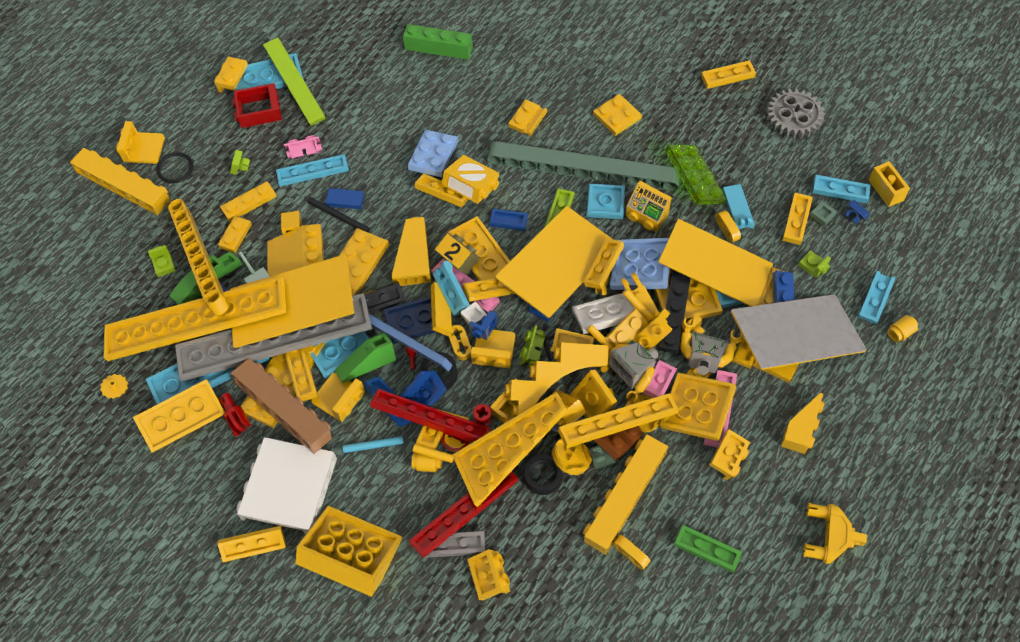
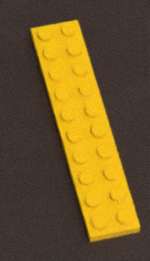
[104,276,286,361]

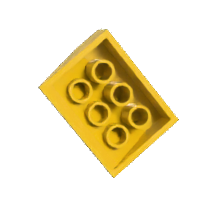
[267,224,324,276]
[295,506,402,597]

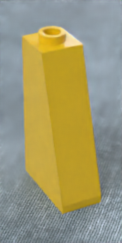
[392,217,431,286]

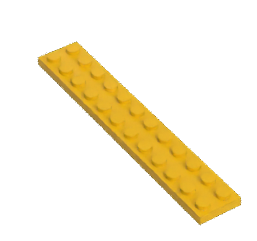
[241,228,390,428]

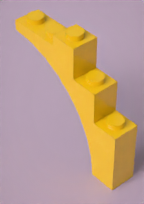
[505,342,608,417]

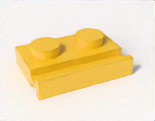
[508,99,547,136]

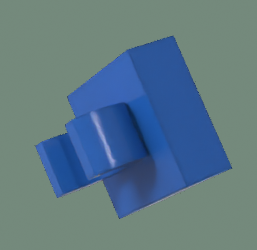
[845,200,870,223]

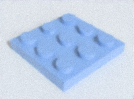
[610,238,670,290]

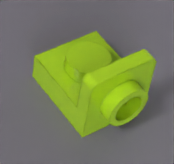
[148,245,176,277]
[798,250,831,278]

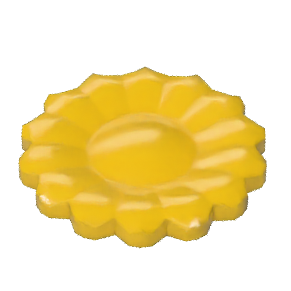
[100,374,128,399]

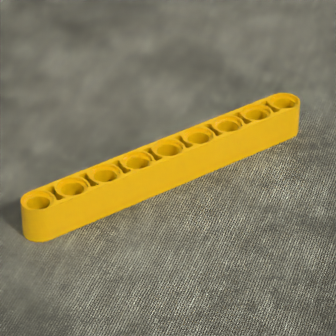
[168,199,229,315]

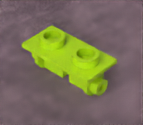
[519,325,545,367]

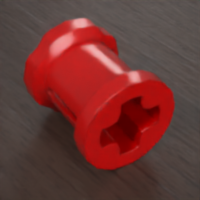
[473,404,492,426]

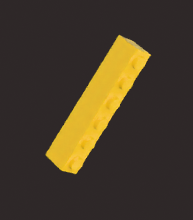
[70,148,171,216]
[583,435,668,555]

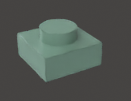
[810,201,837,227]

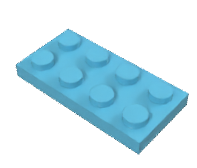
[235,53,304,90]

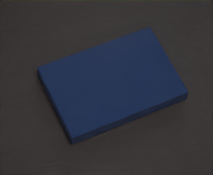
[383,296,436,344]

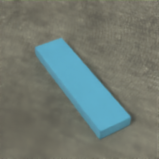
[276,154,349,186]

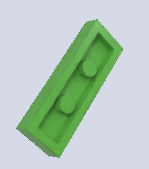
[674,525,742,573]

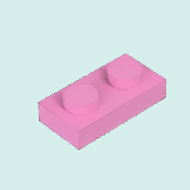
[643,360,677,398]

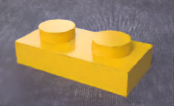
[218,216,252,253]

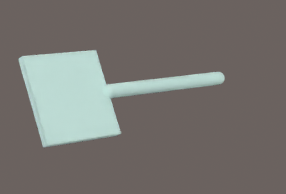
[239,252,270,283]

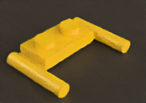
[587,288,654,353]
[413,408,470,463]

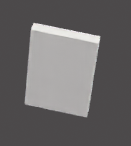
[572,293,635,334]

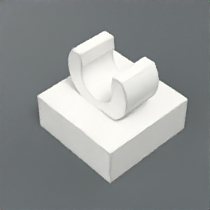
[460,302,487,324]

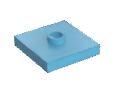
[587,183,625,219]

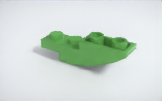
[169,252,242,305]

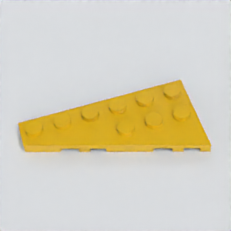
[453,392,568,507]

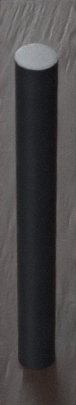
[307,197,370,232]

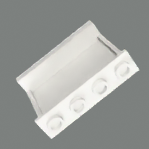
[236,437,337,534]

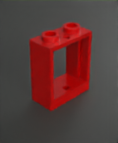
[232,83,282,128]

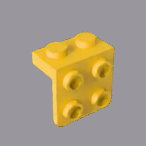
[116,121,165,164]
[471,330,516,368]
[311,373,365,422]

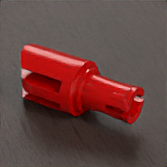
[219,393,252,437]

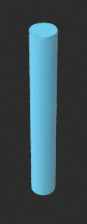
[342,436,404,453]

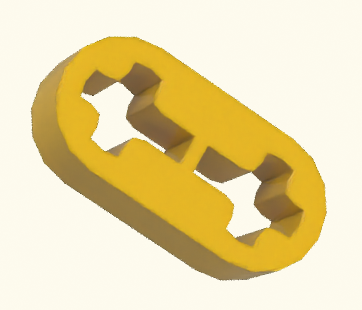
[715,210,741,243]
[449,325,471,360]
[612,535,650,570]

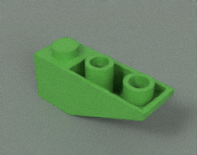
[335,332,396,383]

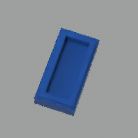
[325,188,365,209]
[489,208,528,231]

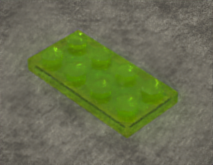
[665,145,727,205]

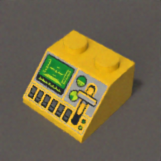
[626,181,672,233]

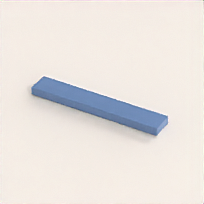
[369,314,452,372]

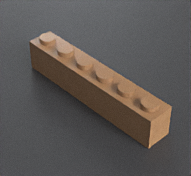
[231,358,332,454]

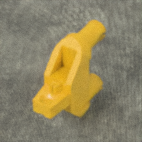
[803,502,867,564]

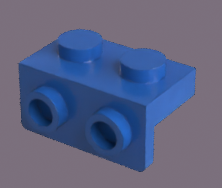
[400,371,447,407]

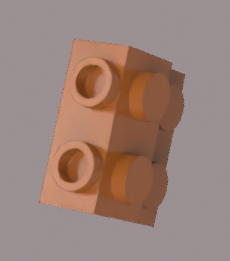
[594,408,644,460]

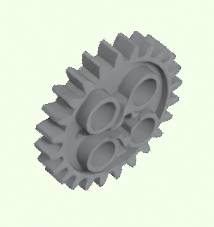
[766,89,825,139]

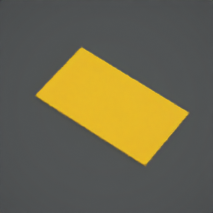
[658,219,773,307]

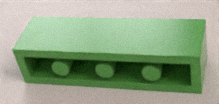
[403,24,473,60]

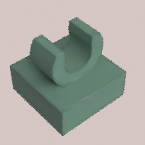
[589,446,616,470]

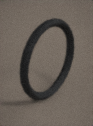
[157,152,194,183]

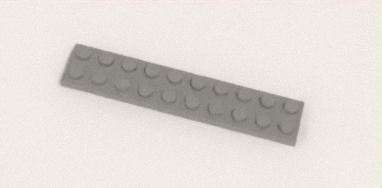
[175,293,372,381]

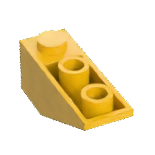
[781,393,825,454]

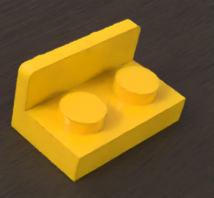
[632,308,672,350]
[709,429,750,480]
[467,549,510,601]

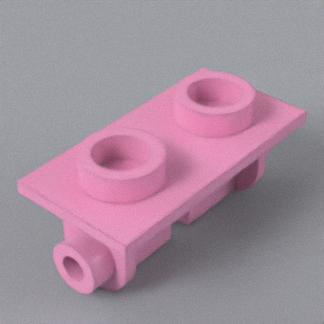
[284,135,322,159]

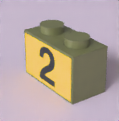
[434,232,480,275]

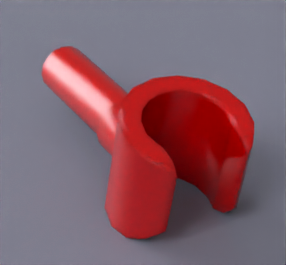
[405,347,417,370]

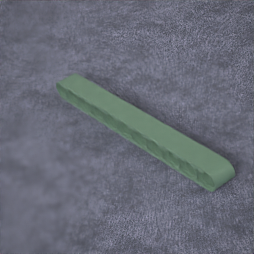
[487,141,681,191]

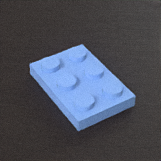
[408,129,458,177]

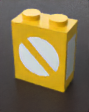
[442,155,499,204]

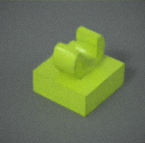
[230,150,250,175]

